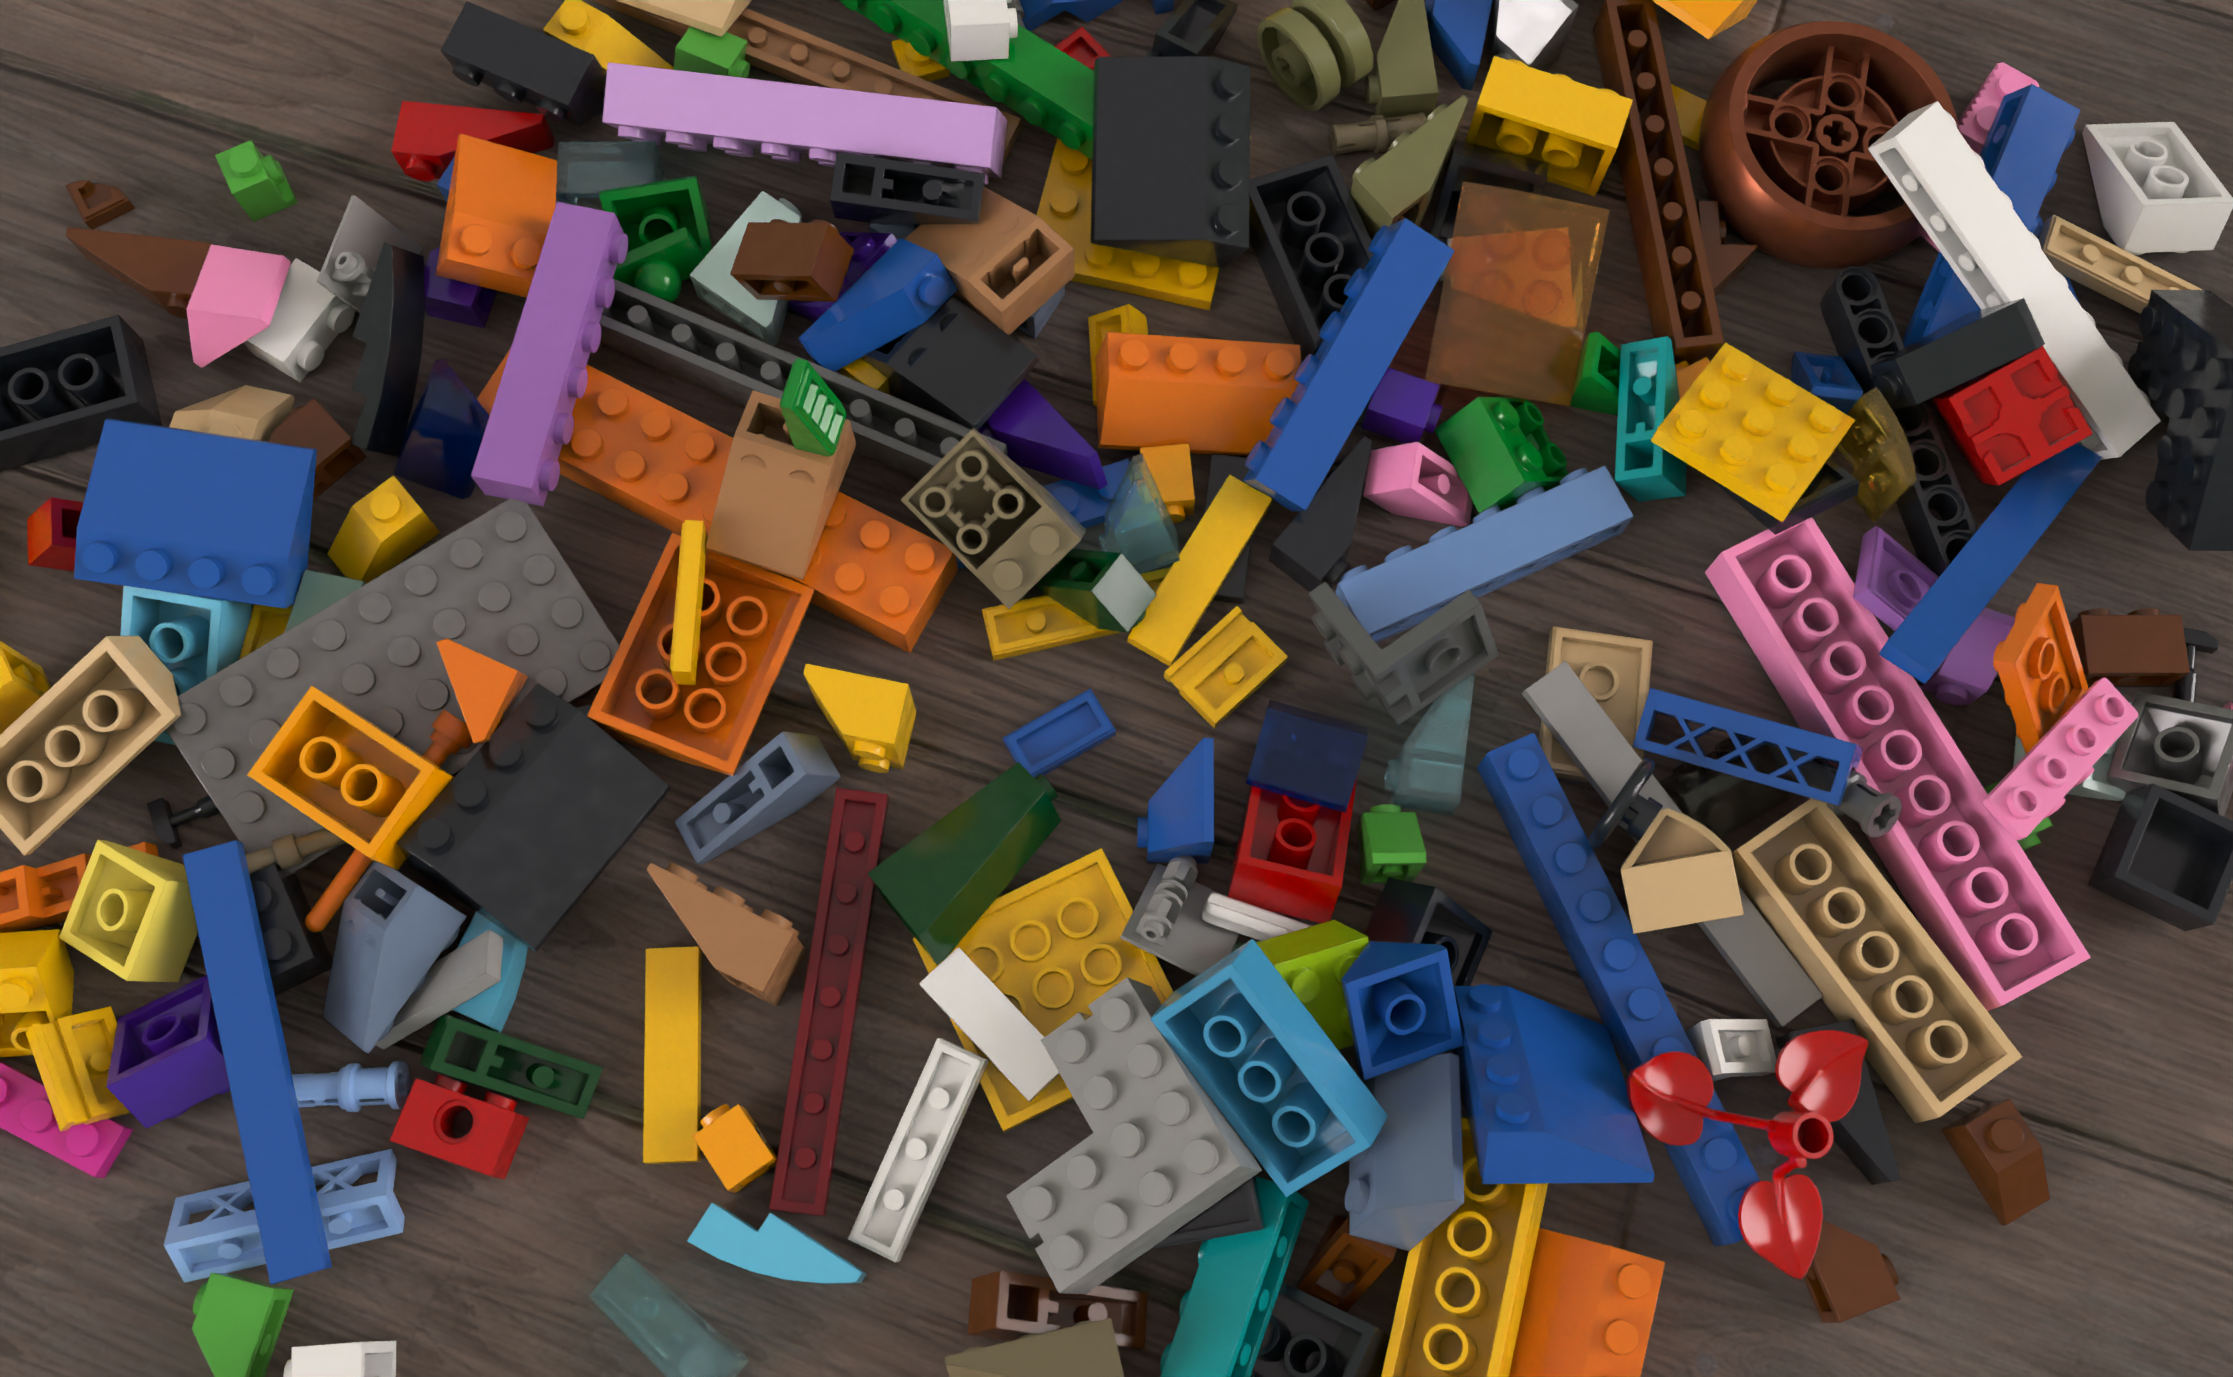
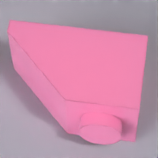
[1363,442,1473,527]

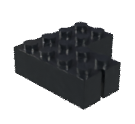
[2128,290,2233,551]

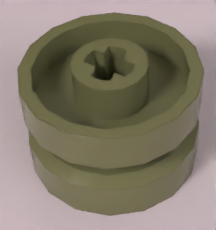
[1257,0,1374,111]

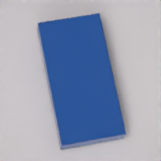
[1003,688,1116,777]

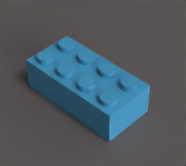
[1150,938,1388,1197]

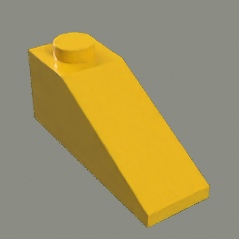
[543,0,674,75]

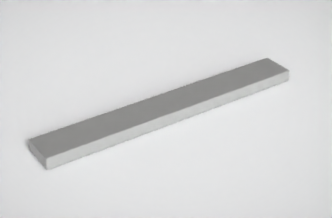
[1522,661,1823,1028]

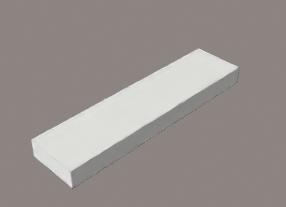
[848,1038,989,1262]

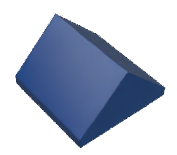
[1341,941,1464,1080]

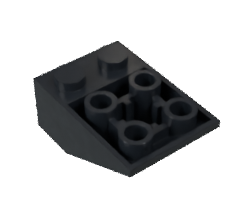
[861,296,1040,431]

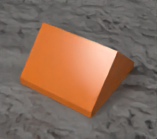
[436,638,528,745]

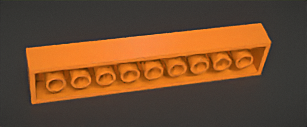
[469,348,958,653]

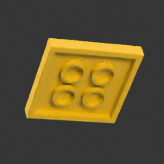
[1651,342,1855,522]

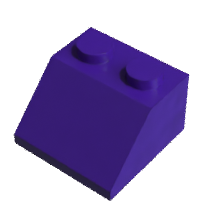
[106,975,230,1129]

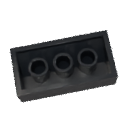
[1249,155,1373,362]

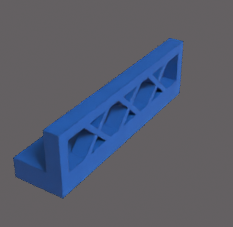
[1632,688,1863,807]

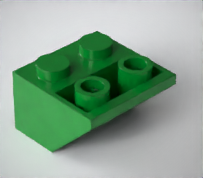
[1434,397,1569,514]

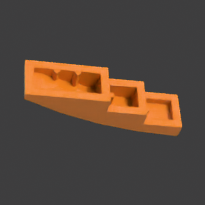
[0,842,159,933]

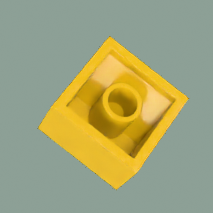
[803,664,916,773]

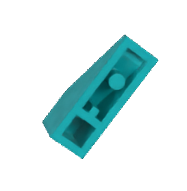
[1615,336,1687,502]

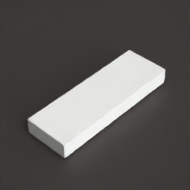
[919,947,1060,1102]

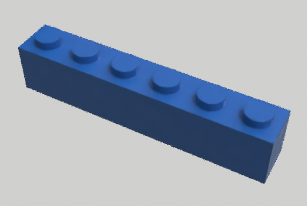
[1902,84,2080,347]
[1243,218,1455,512]

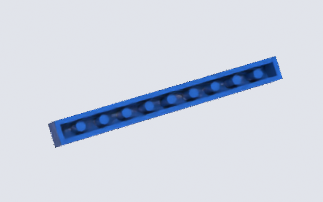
[1477,733,1760,1246]

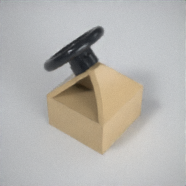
[1588,758,1744,934]

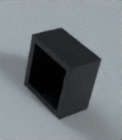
[2088,783,2233,931]

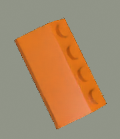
[1095,332,1301,457]

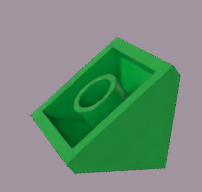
[599,176,714,257]

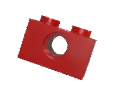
[389,1074,530,1180]

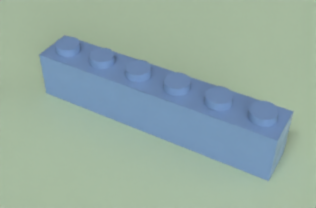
[1335,466,1634,643]

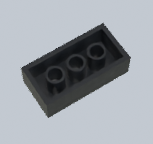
[0,314,162,472]

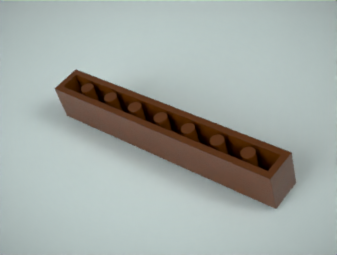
[1593,0,1725,365]

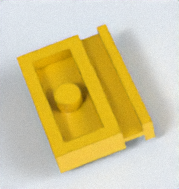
[1164,606,1288,729]
[26,1006,131,1132]

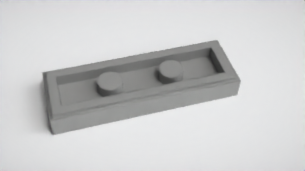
[375,929,503,1050]

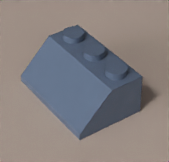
[1345,1053,1464,1251]

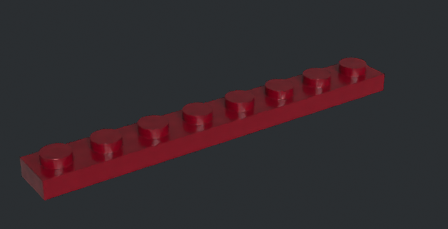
[769,788,889,1217]

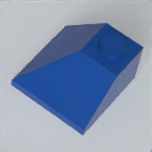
[1137,738,1214,864]

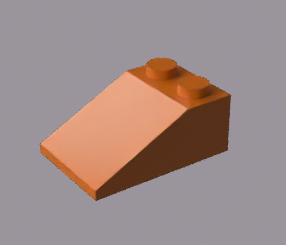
[435,134,557,298]

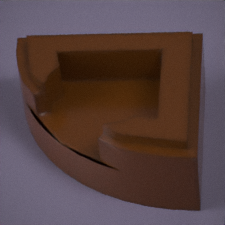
[65,180,135,230]

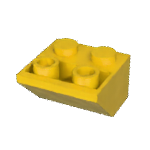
[0,929,74,1057]

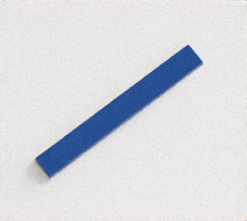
[1879,443,2102,684]
[182,840,332,1285]

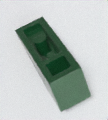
[419,1014,603,1119]

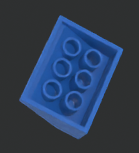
[74,418,317,608]
[1452,984,1655,1184]

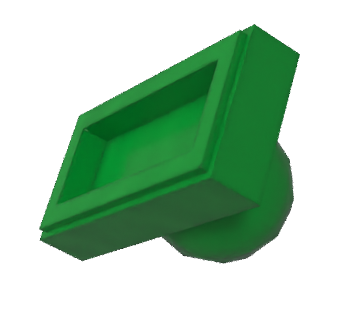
[613,226,705,303]

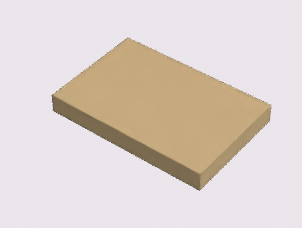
[1539,626,1653,783]

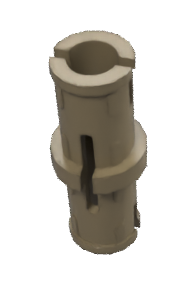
[1329,112,1426,156]

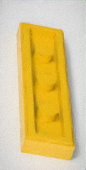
[1127,474,1272,667]
[982,567,1171,661]
[643,946,702,1164]

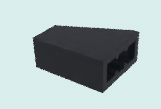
[1870,298,2045,410]

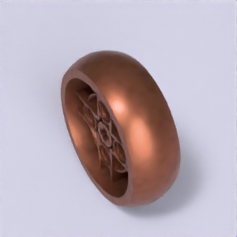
[1699,21,1959,270]

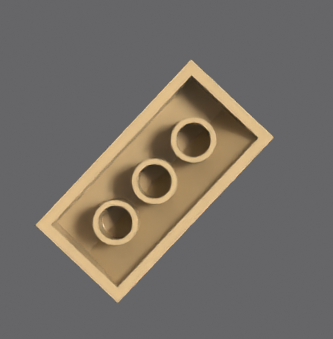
[0,636,181,856]

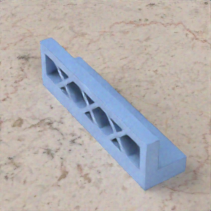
[164,1149,405,1283]

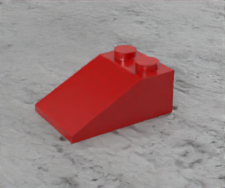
[1227,747,1358,923]

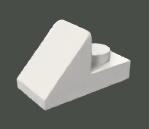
[1685,1019,1777,1081]

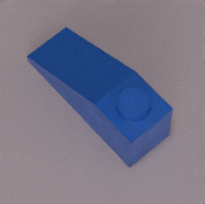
[798,238,958,372]

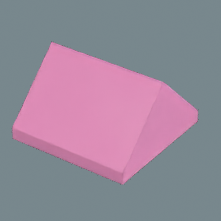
[186,245,291,368]

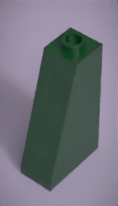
[867,762,1061,965]

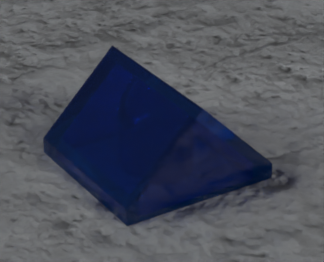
[393,359,490,499]
[1246,700,1368,813]

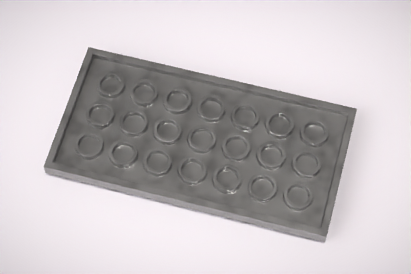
[166,498,620,874]

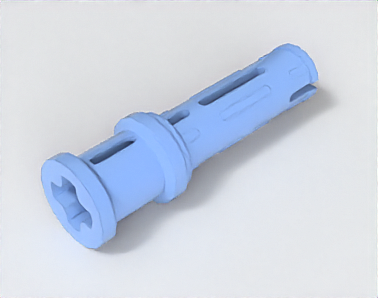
[292,1061,411,1112]

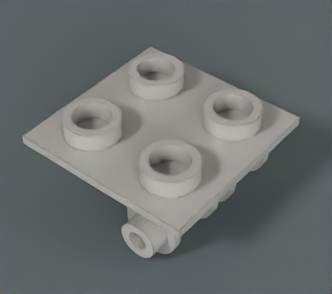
[316,195,422,313]
[1120,856,1239,976]

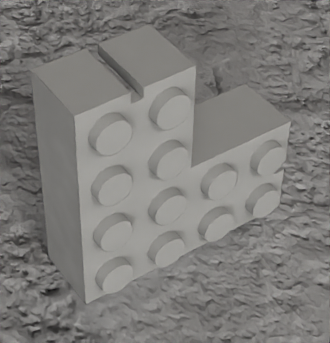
[1006,977,1262,1294]

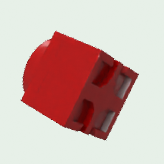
[1932,346,2093,486]

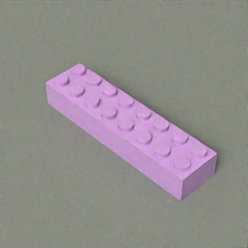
[602,62,1008,185]

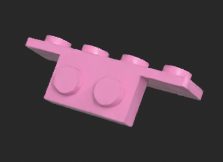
[1983,678,2138,840]

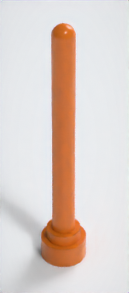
[305,709,472,932]

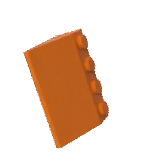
[587,533,815,776]
[1509,1228,1665,1377]

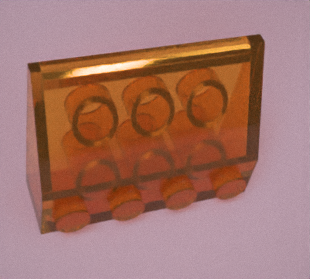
[1425,181,1610,406]

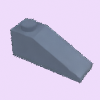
[674,731,841,864]

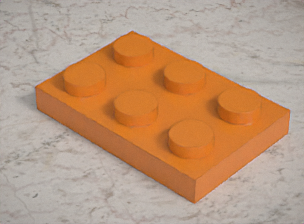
[1993,583,2089,754]

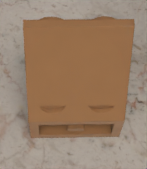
[905,187,1074,335]
[705,390,856,581]
[647,862,807,1007]

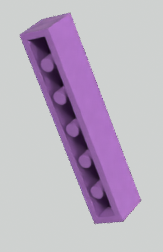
[471,202,628,507]

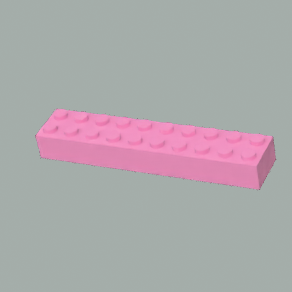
[1705,517,2091,1011]

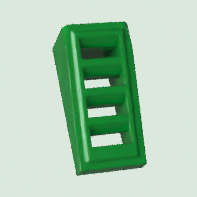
[779,358,847,457]

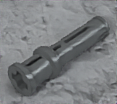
[1755,744,1902,838]

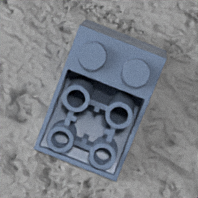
[323,860,467,1054]

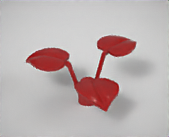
[1627,1030,1869,1279]

